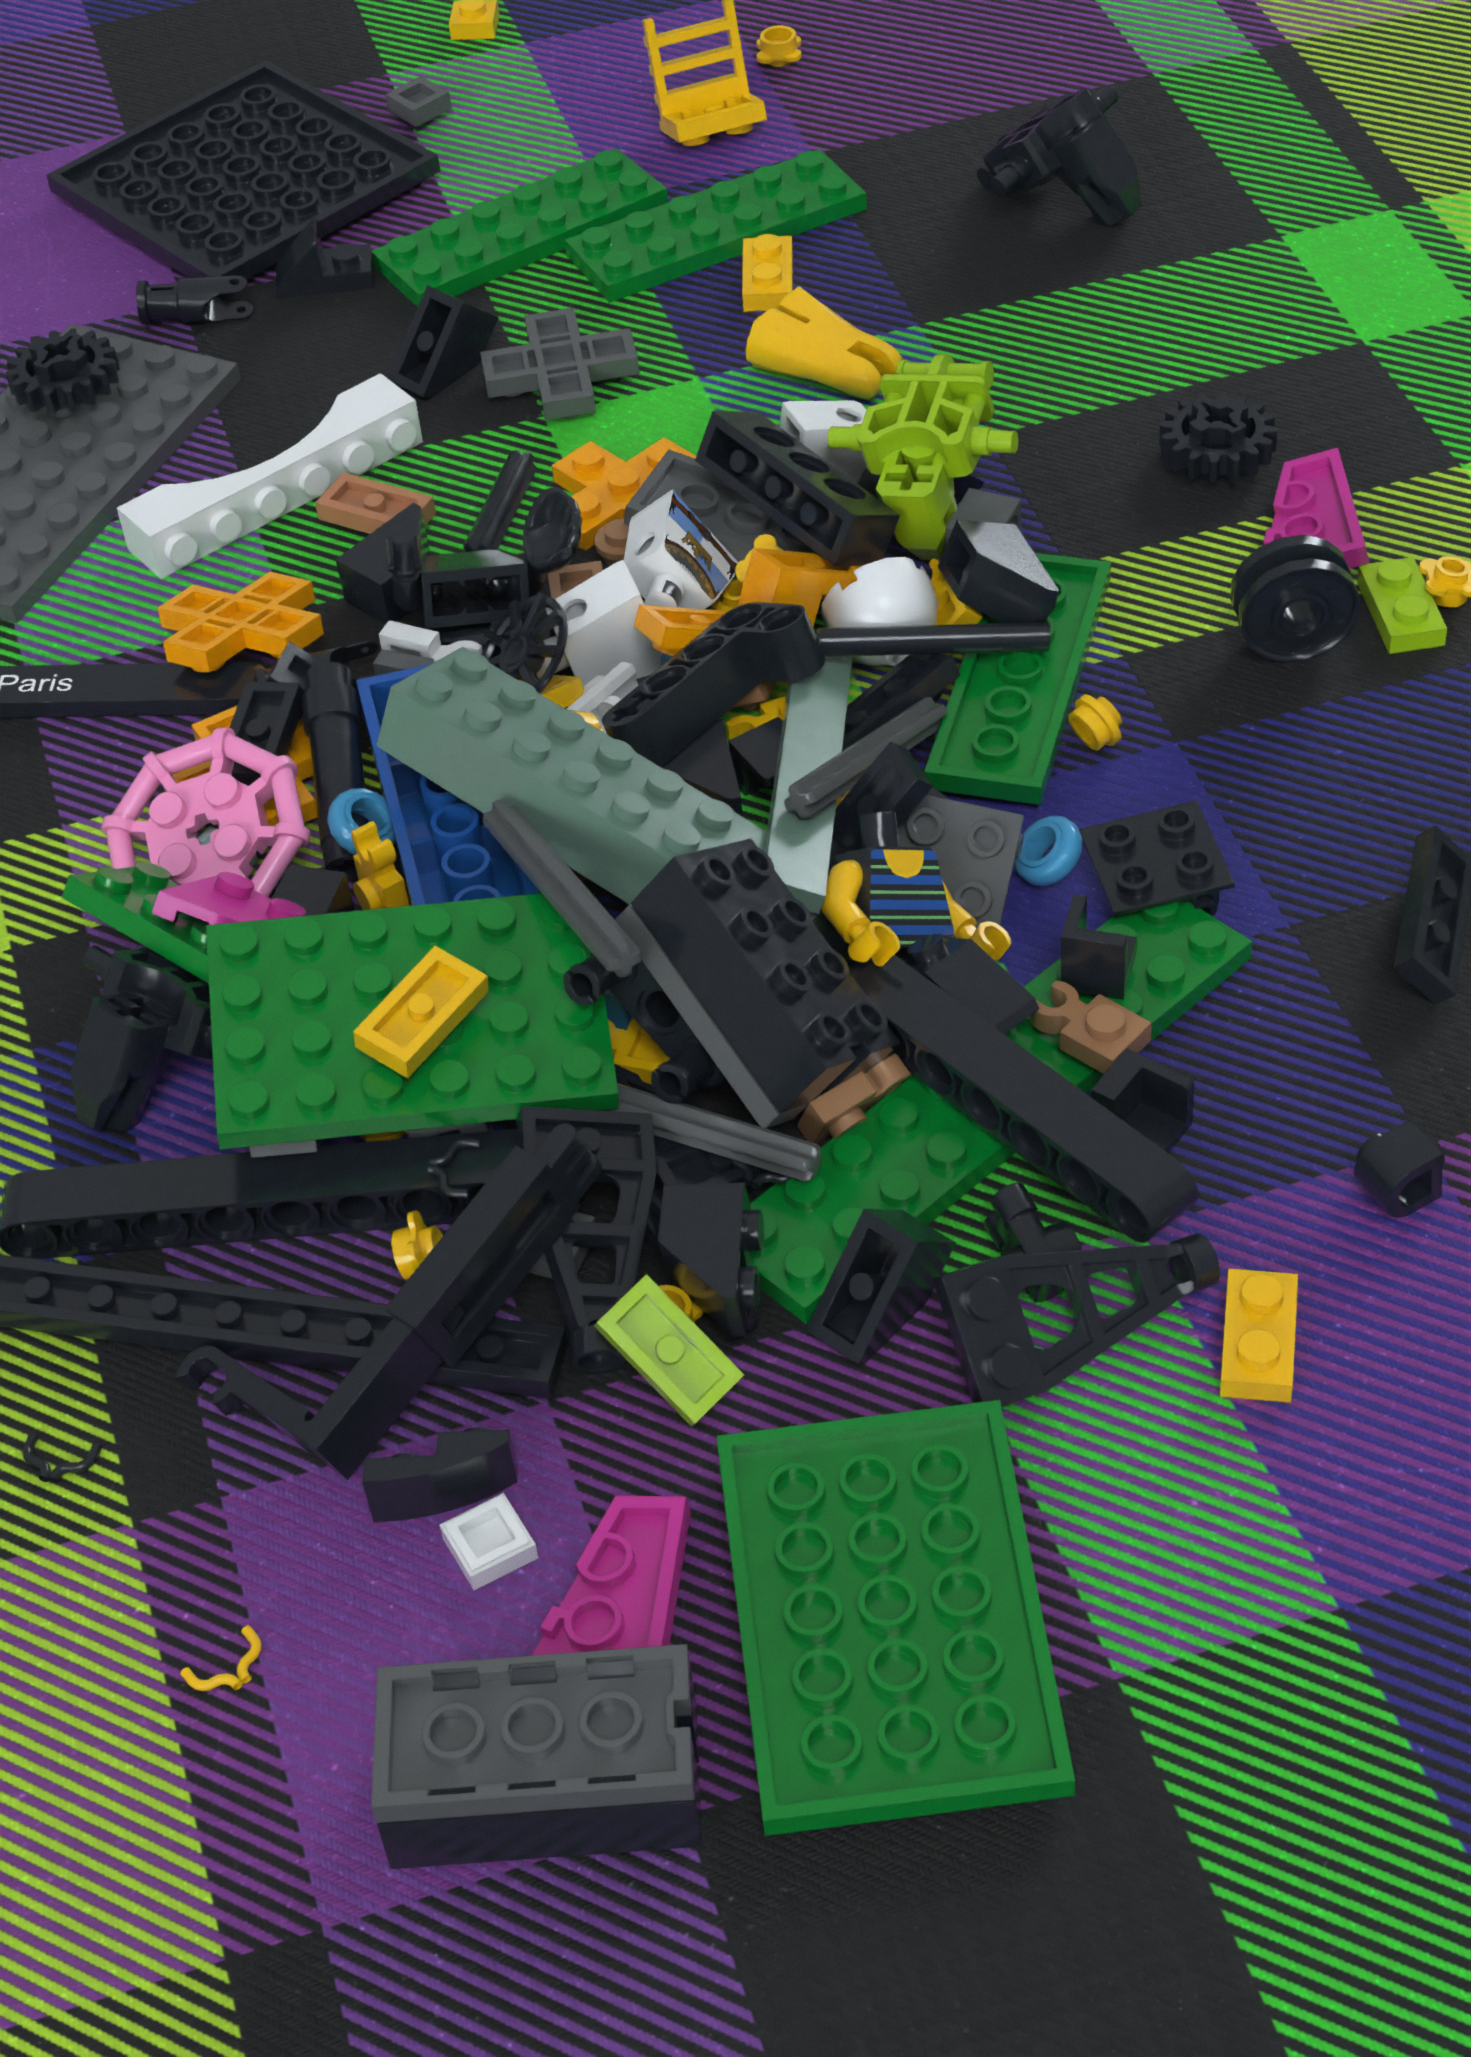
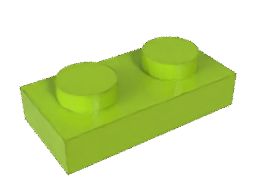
[1357,557,1447,654]
[594,1274,744,1427]

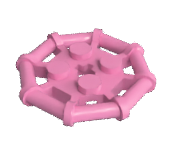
[101,727,311,898]

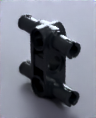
[563,952,727,1104]

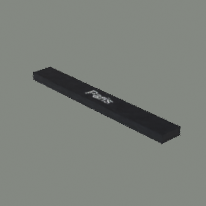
[0,662,259,718]

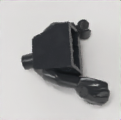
[386,487,582,629]

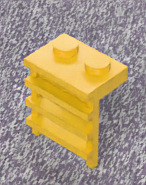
[642,0,767,146]

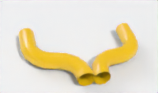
[180,1625,262,1691]

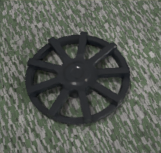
[481,592,568,694]

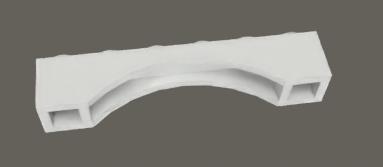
[117,373,423,579]

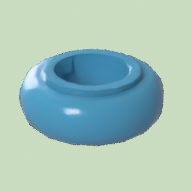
[327,788,395,855]
[1014,815,1083,887]

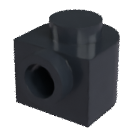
[1354,1120,1445,1217]

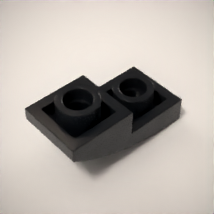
[362,1427,518,1523]

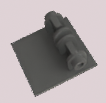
[898,795,1024,929]

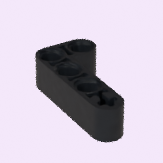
[601,602,826,767]

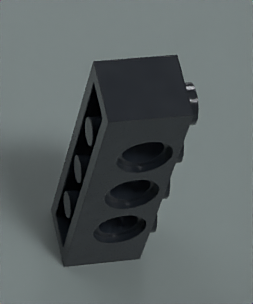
[695,411,900,566]

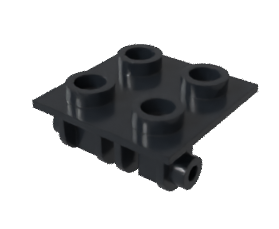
[1079,800,1235,917]

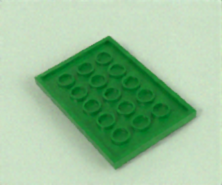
[206,889,619,1150]
[717,1400,1075,1836]

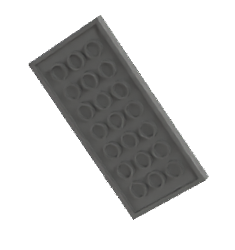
[0,324,241,623]

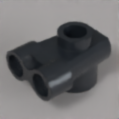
[984,1183,1082,1302]

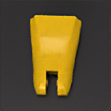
[746,286,903,400]

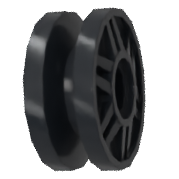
[1230,535,1361,663]

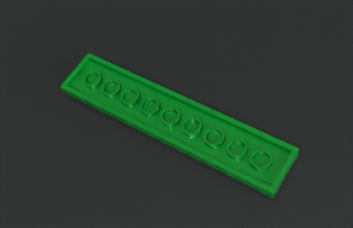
[750,900,1252,1325]

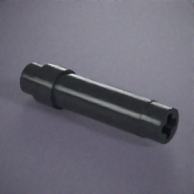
[301,662,369,882]

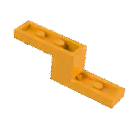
[634,548,861,656]

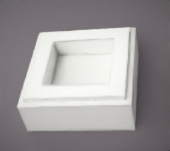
[439,1493,538,1591]

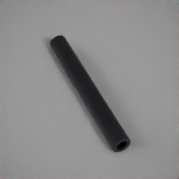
[817,622,1050,657]

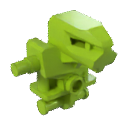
[828,354,1018,561]

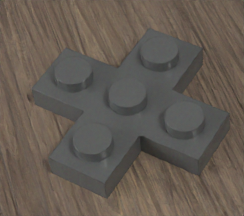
[480,308,639,420]

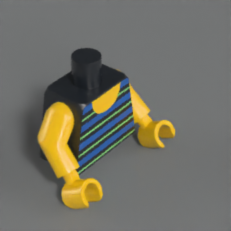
[820,812,1011,967]

